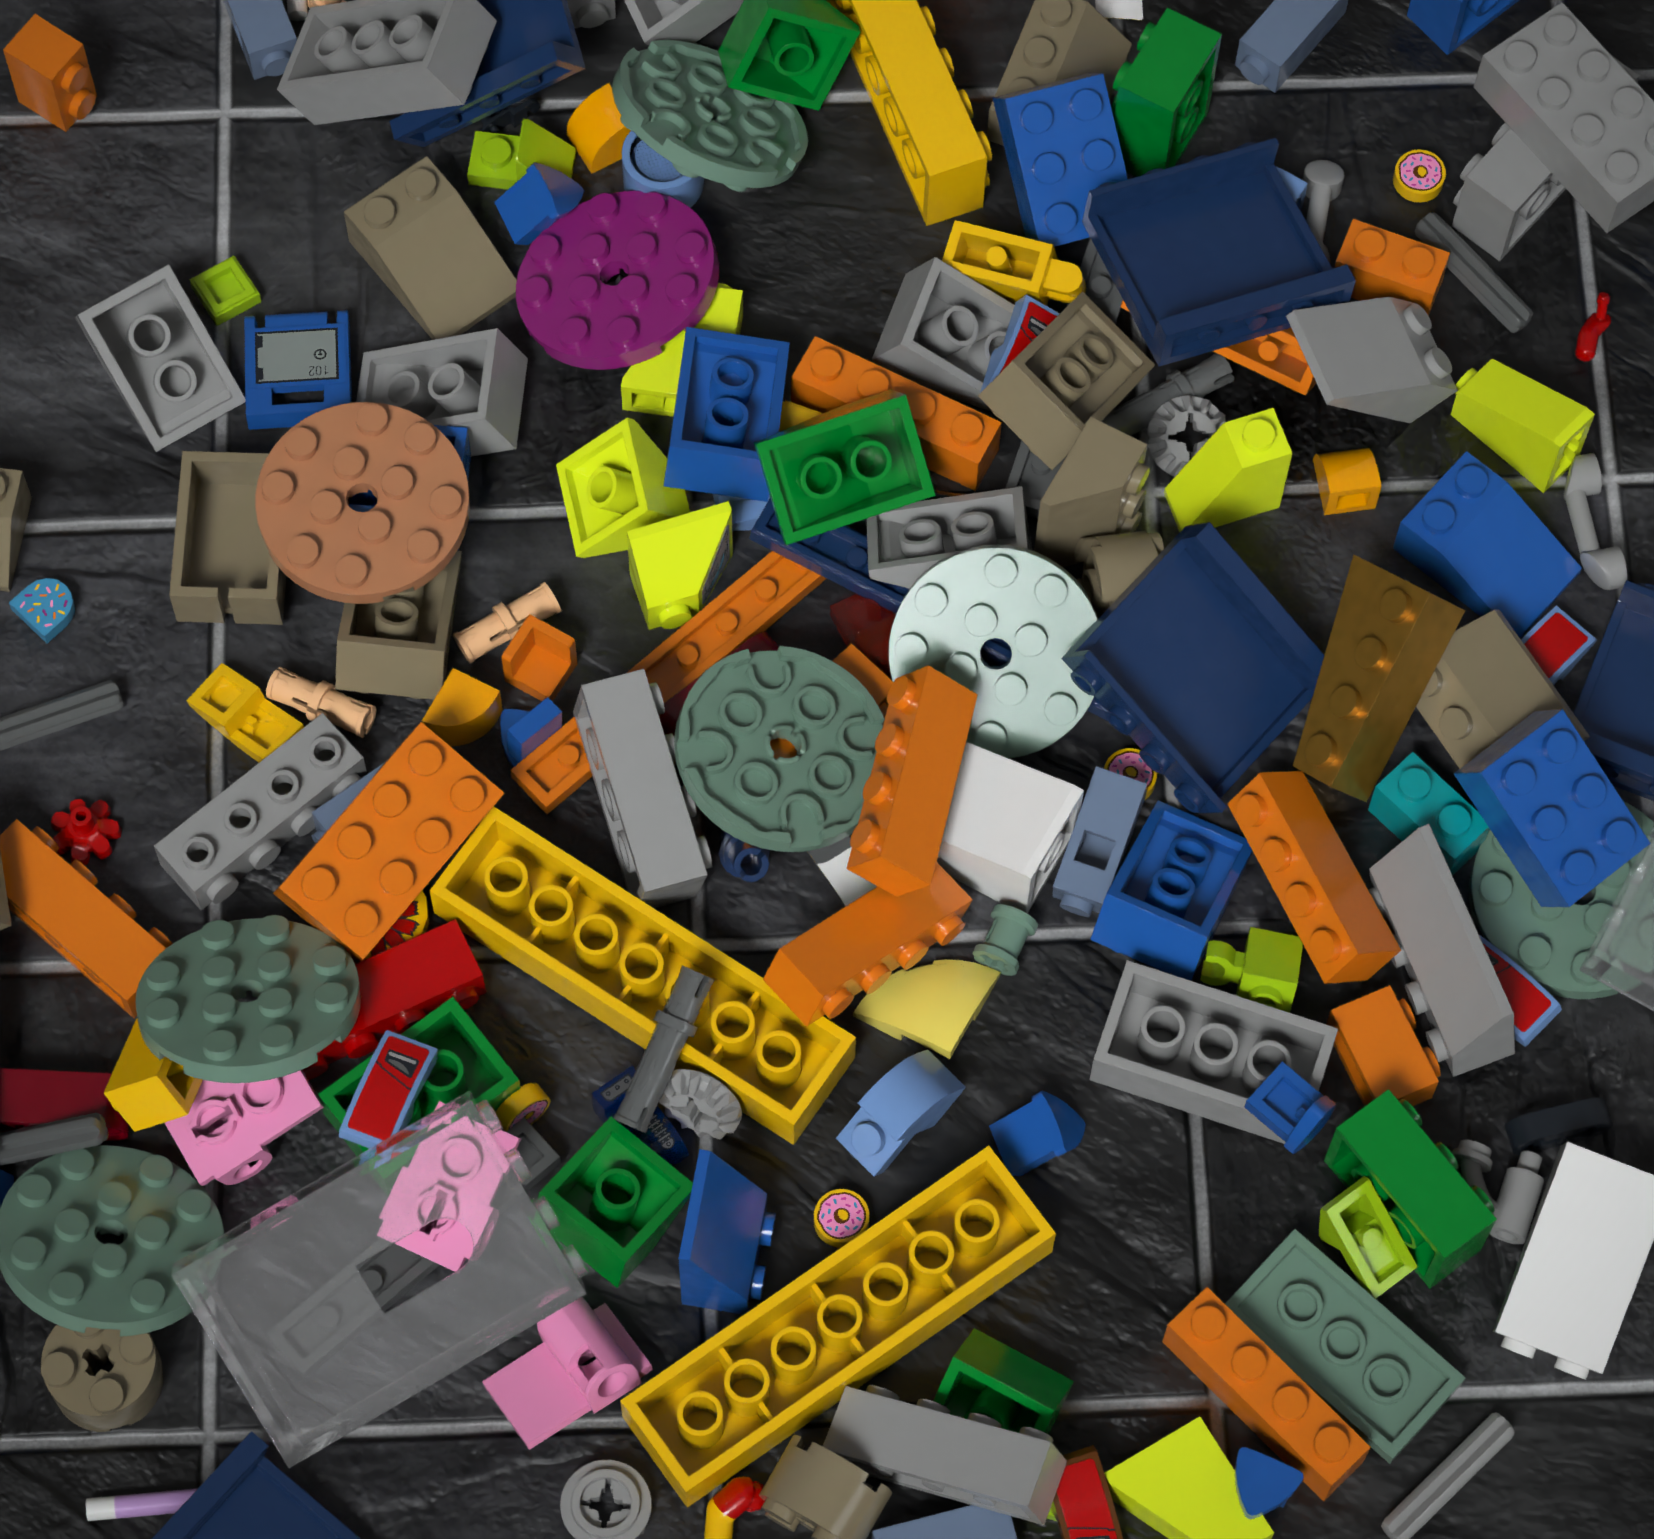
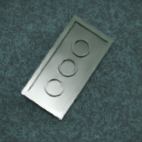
[1225,1229,1466,1464]

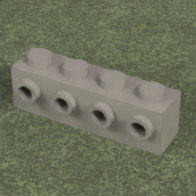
[154,713,367,910]
[823,1385,1067,1525]

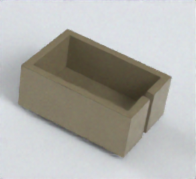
[169,451,287,625]

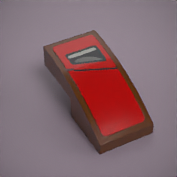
[1051,1445,1123,1539]

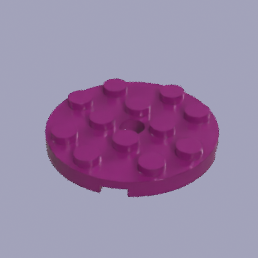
[516,191,719,370]

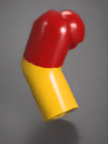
[704,1476,765,1539]

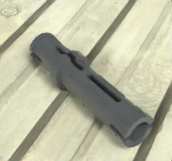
[1101,353,1234,436]
[613,965,715,1133]

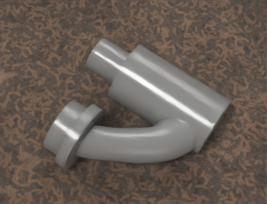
[1452,1140,1544,1244]

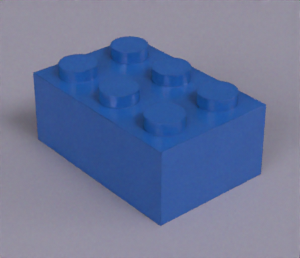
[993,73,1128,247]
[1454,709,1651,907]

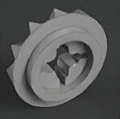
[1147,395,1226,477]
[659,1069,742,1139]
[560,1460,652,1539]

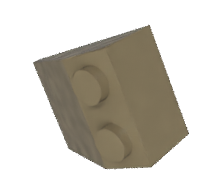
[344,156,517,340]
[978,291,1155,470]
[335,551,462,700]

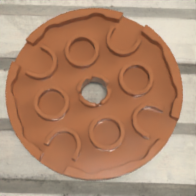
[255,402,470,604]

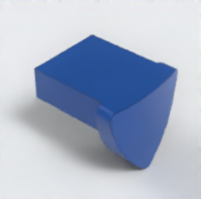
[494,162,584,245]
[500,697,562,768]
[1244,1061,1336,1154]
[989,1091,1086,1176]
[1234,1447,1304,1520]

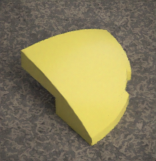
[853,959,1001,1059]

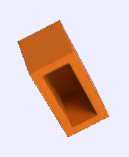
[3,14,97,132]
[1334,219,1450,316]
[1326,985,1441,1107]

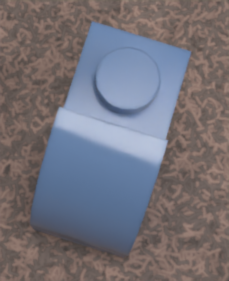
[836,1049,966,1177]

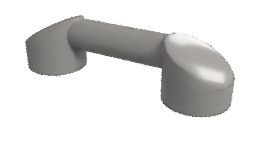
[1302,160,1345,263]
[1563,453,1627,590]

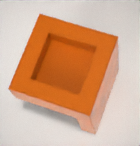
[502,614,578,702]

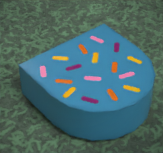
[9,578,75,644]

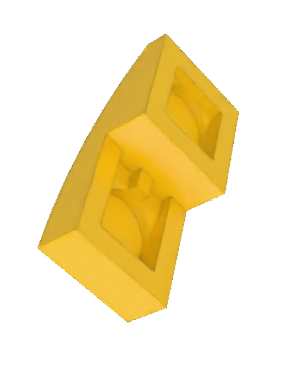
[186,663,304,763]

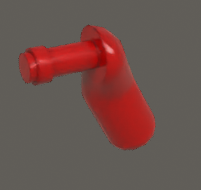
[1575,292,1611,362]

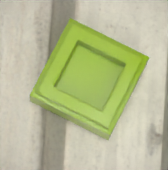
[189,256,261,326]

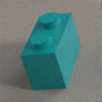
[1368,752,1490,876]

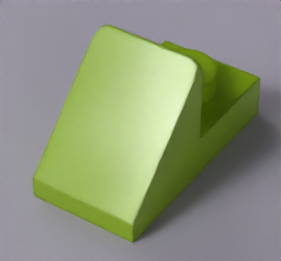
[467,118,576,190]
[1319,1176,1418,1299]

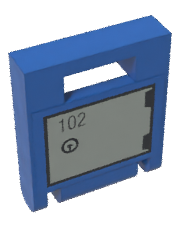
[244,310,352,430]

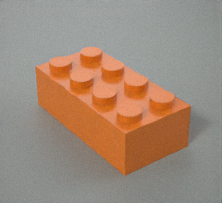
[273,722,504,964]

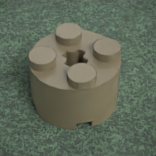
[1073,531,1164,619]
[41,1325,163,1432]
[759,1435,892,1539]

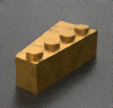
[1293,554,1465,802]

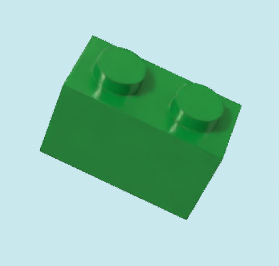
[718,0,860,111]
[532,1117,693,1288]
[933,1328,1074,1434]

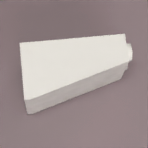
[937,742,1084,913]
[1493,1142,1654,1380]

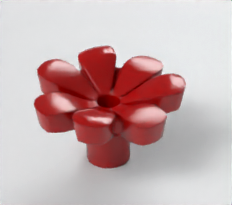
[51,799,122,866]

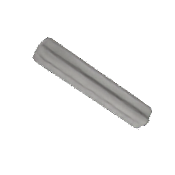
[1381,1412,1515,1539]

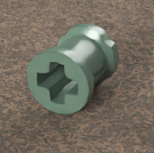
[972,904,1038,976]

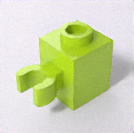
[1200,927,1303,1013]

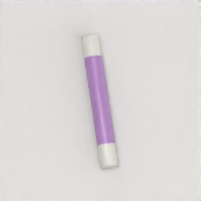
[86,1488,198,1521]

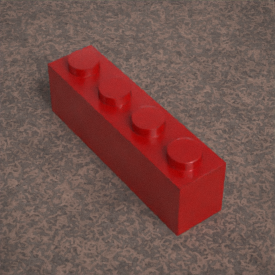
[302,919,486,1080]

